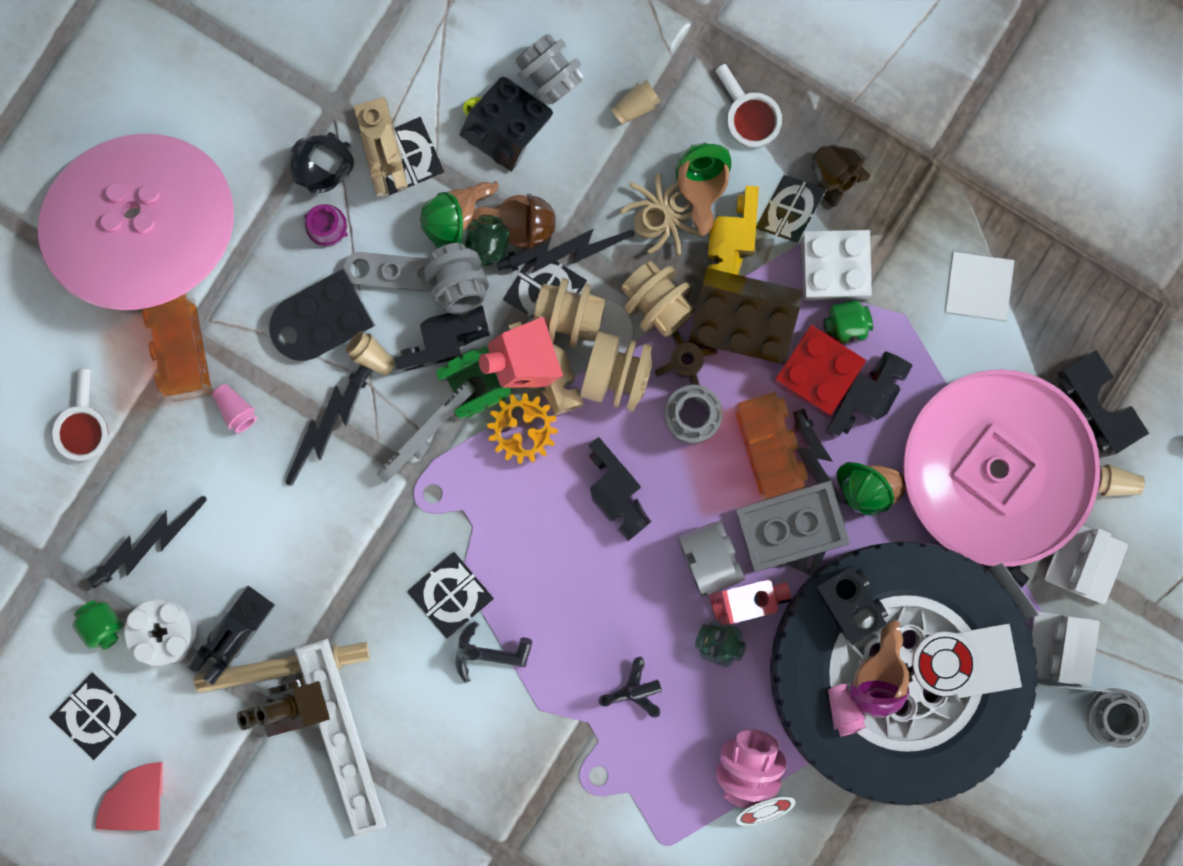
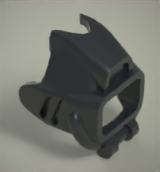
[290,132,354,194]

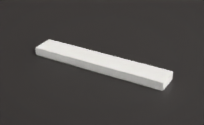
[294,638,387,837]

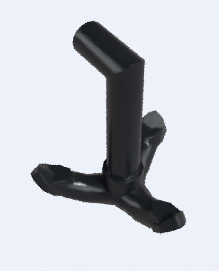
[455,621,533,683]
[599,656,662,718]

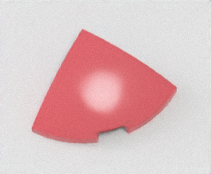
[96,762,163,830]

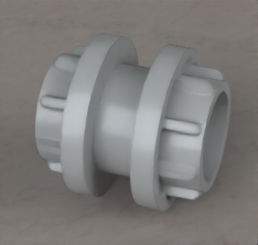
[516,34,583,104]
[424,243,489,314]
[664,385,723,444]
[1084,688,1149,748]

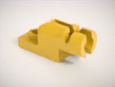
[708,185,759,275]

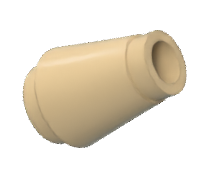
[611,80,661,125]
[346,331,395,376]
[1098,464,1145,496]

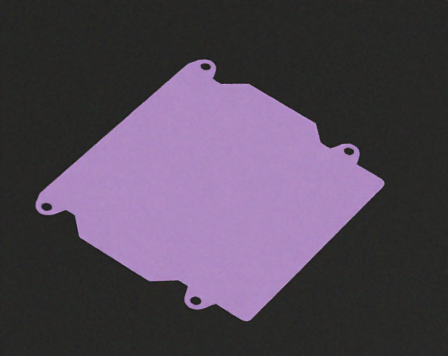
[414,230,1042,846]

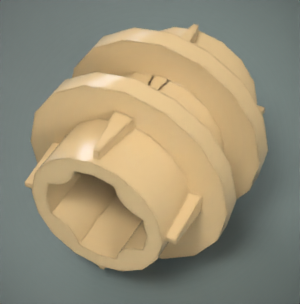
[621,261,696,337]
[533,278,606,348]

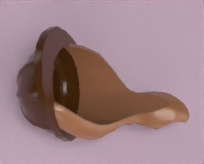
[470,193,556,250]

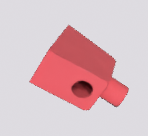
[479,317,563,388]
[709,580,791,626]

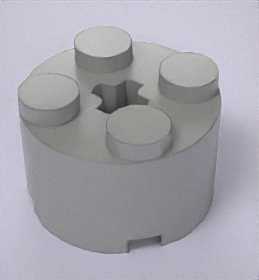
[678,520,745,597]

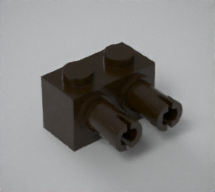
[237,678,330,737]

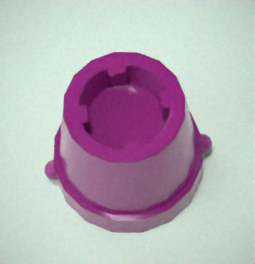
[304,204,348,247]

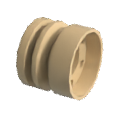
[580,331,652,412]

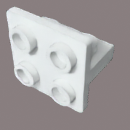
[1044,526,1128,604]
[1031,611,1100,685]

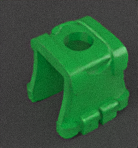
[436,346,511,419]

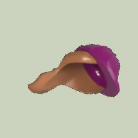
[850,620,910,718]

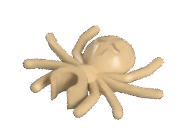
[619,173,699,256]

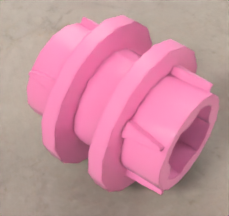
[716,729,786,809]

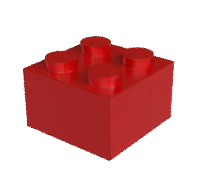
[773,325,867,418]

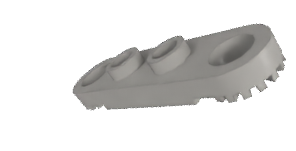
[343,252,435,293]
[377,380,477,483]

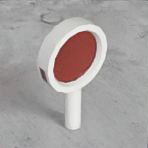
[715,64,782,149]
[52,369,110,462]

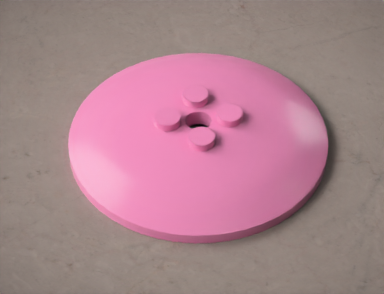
[38,134,234,310]
[903,369,1100,567]

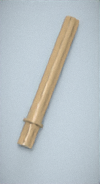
[194,642,370,693]

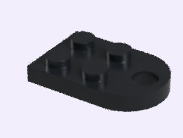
[269,268,376,361]

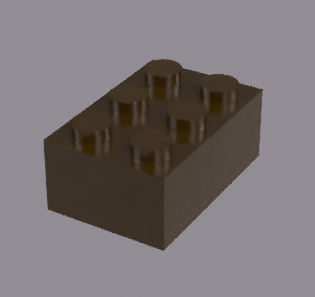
[689,267,802,365]

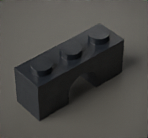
[1057,350,1150,456]

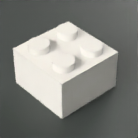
[801,230,872,301]

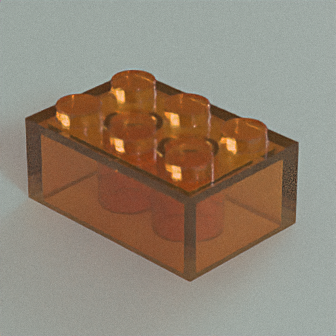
[143,293,213,402]
[733,392,808,501]

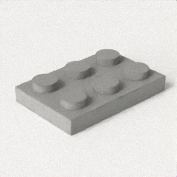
[736,481,851,572]

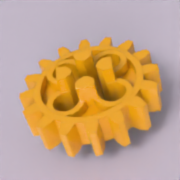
[487,393,558,464]

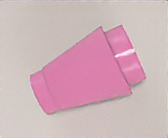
[212,384,257,433]
[827,683,866,737]

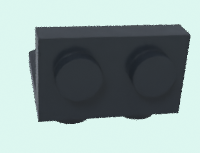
[459,77,553,172]

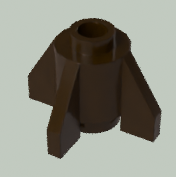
[811,145,871,207]
[654,330,718,385]

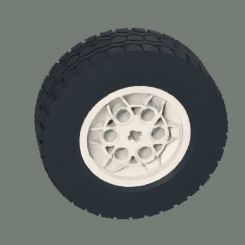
[770,541,1038,806]

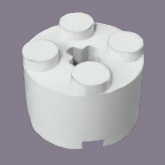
[125,599,197,666]

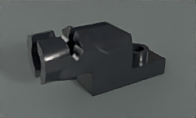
[394,305,490,373]
[825,351,913,438]
[588,437,652,541]
[187,586,276,685]

